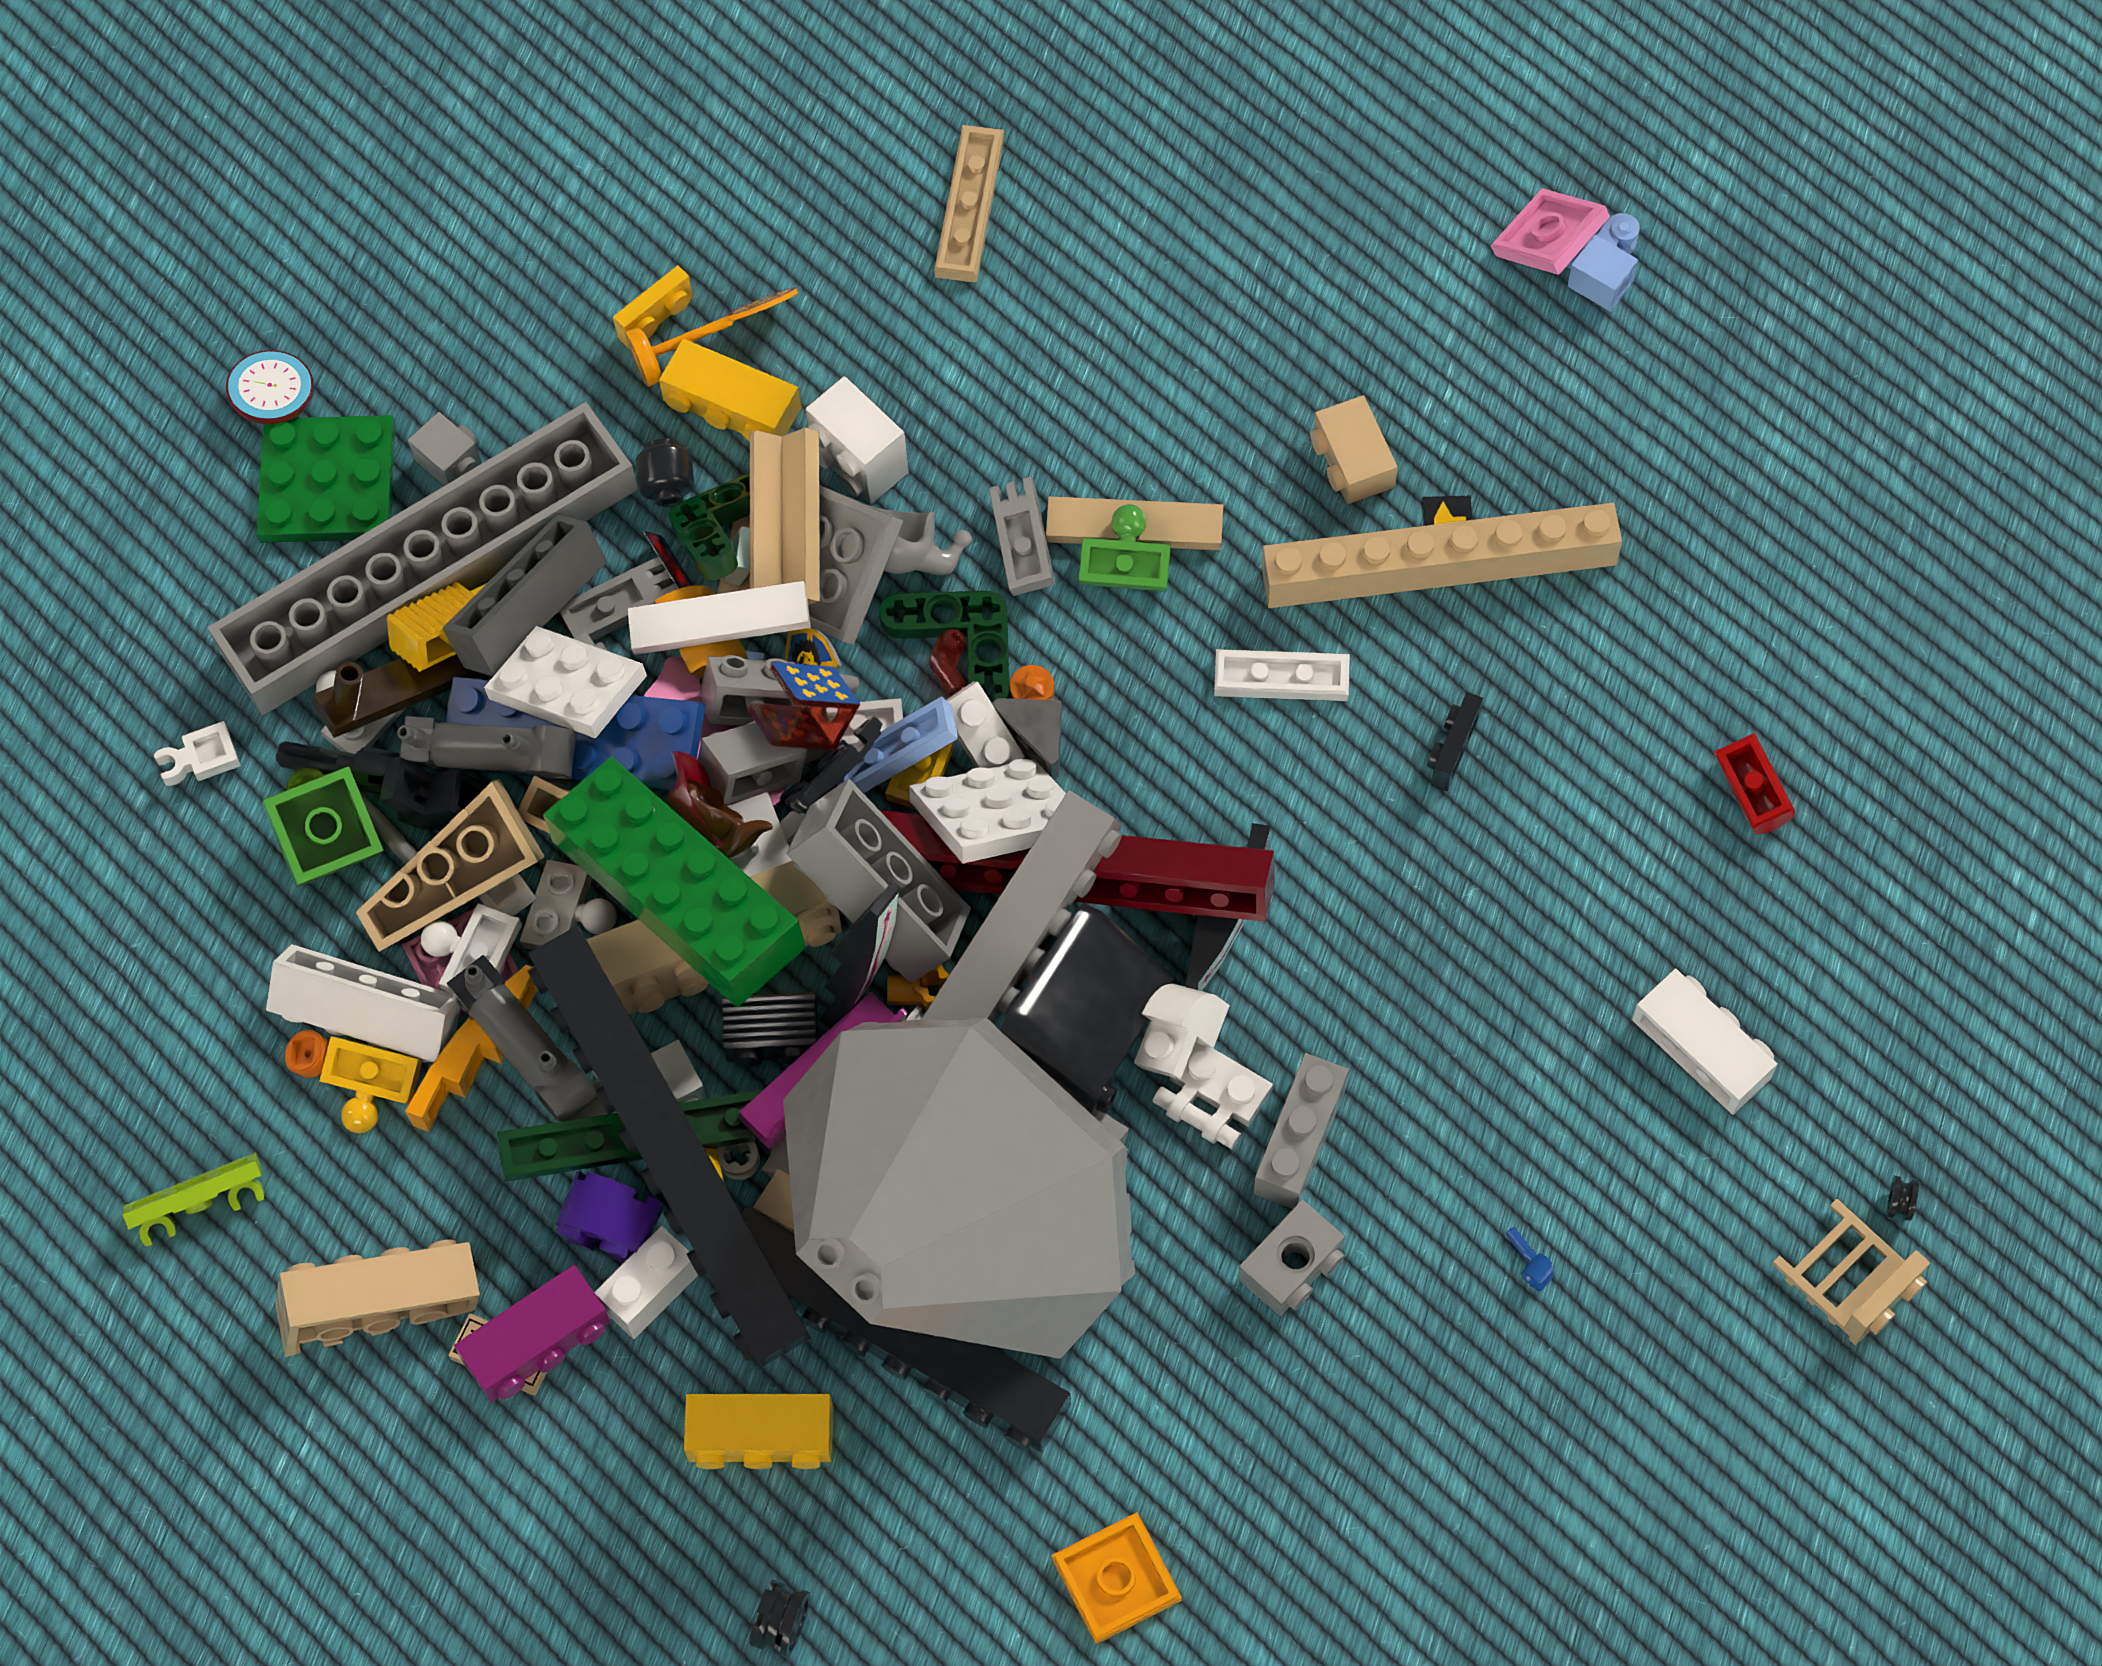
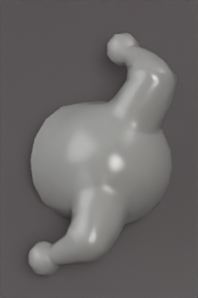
[870,506,972,575]

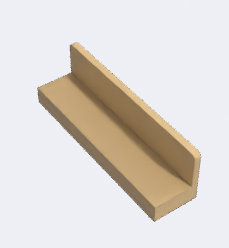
[750,428,820,605]

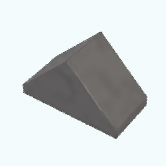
[992,698,1062,781]

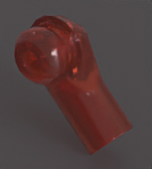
[929,629,967,697]

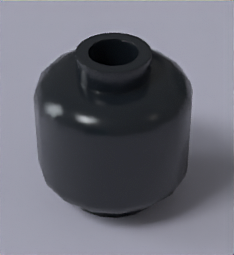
[635,438,695,507]

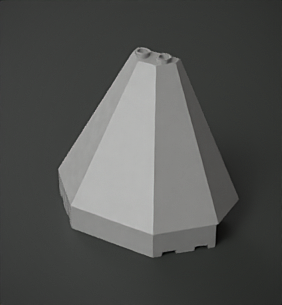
[783,1018,1135,1359]

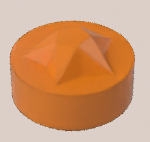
[1010,665,1054,700]
[285,1030,329,1078]

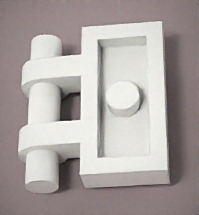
[1153,1043,1273,1149]

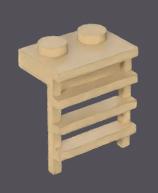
[1772,1199,1930,1346]

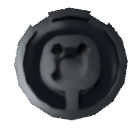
[750,1580,810,1658]

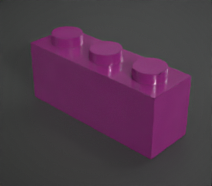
[454,1264,610,1403]

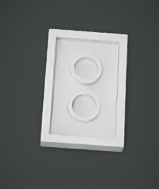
[484,626,647,738]

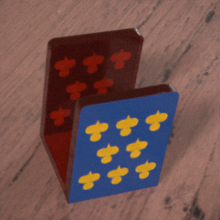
[748,662,860,750]

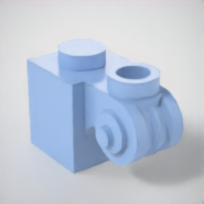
[1567,213,1640,312]

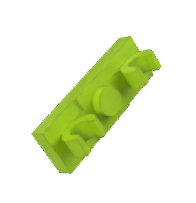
[122,1152,264,1247]

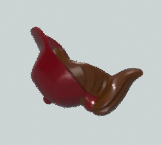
[663,750,773,860]

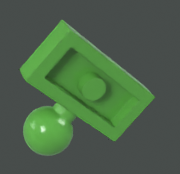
[1079,504,1171,592]

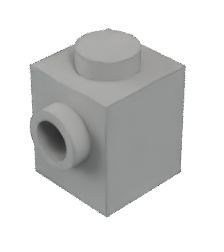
[408,412,482,486]

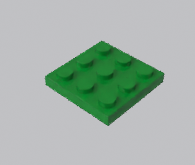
[257,415,396,543]

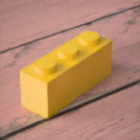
[659,339,802,441]
[684,1394,833,1469]

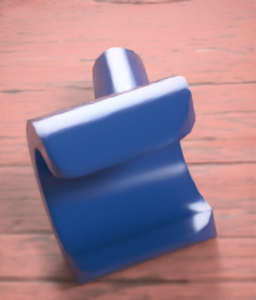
[1506,1227,1553,1291]

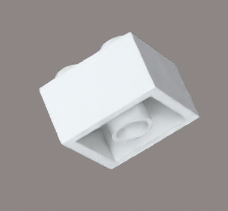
[806,376,909,505]

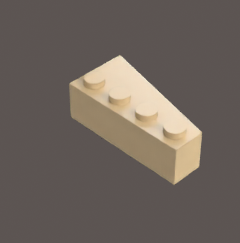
[356,778,544,952]
[275,1240,480,1357]

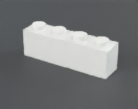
[266,944,460,1062]

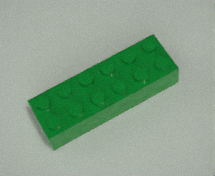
[543,756,806,1008]

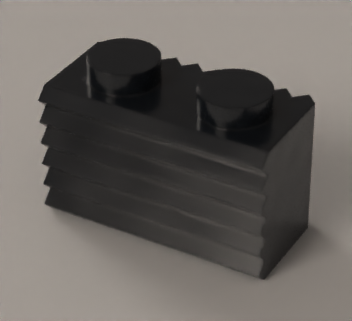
[722,992,818,1067]

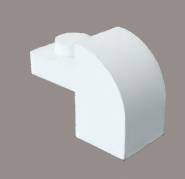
[1134,984,1230,1080]

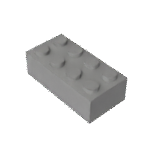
[786,779,971,984]

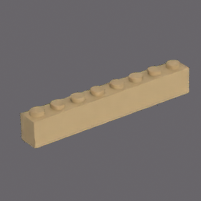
[1262,503,1622,608]

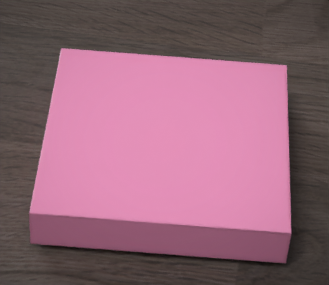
[1491,188,1610,275]

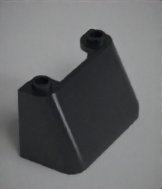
[1000,903,1177,1117]

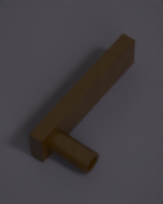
[312,654,487,738]

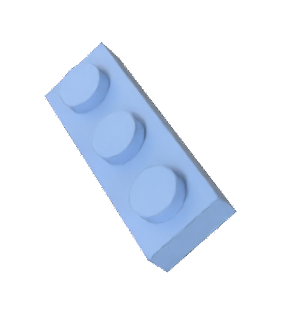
[837,696,958,793]

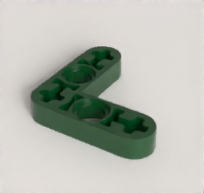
[668,472,750,580]
[879,590,1010,703]

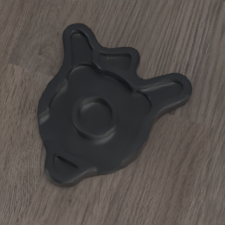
[782,716,883,814]

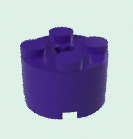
[555,1171,664,1263]

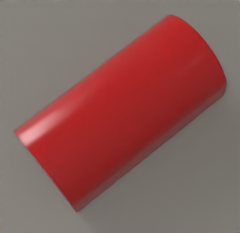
[1714,733,1795,834]

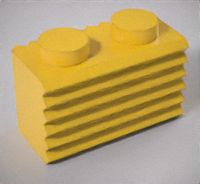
[386,581,475,672]

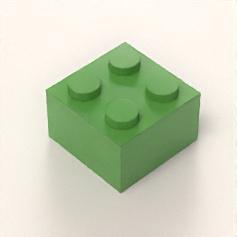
[262,766,384,888]

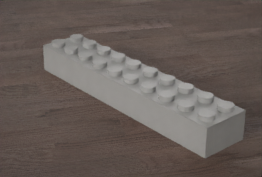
[207,402,638,716]

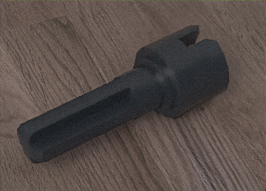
[276,741,400,795]

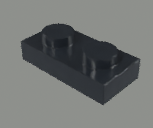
[1427,692,1483,792]

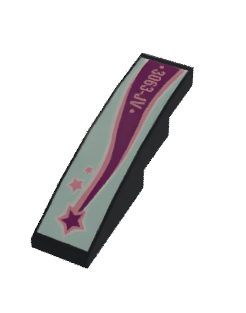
[1185,823,1270,991]
[819,881,900,1029]

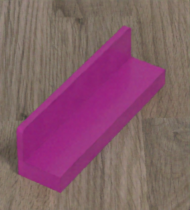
[738,992,908,1150]

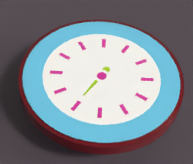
[226,350,314,424]

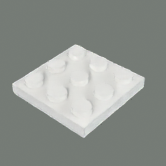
[909,759,1066,863]

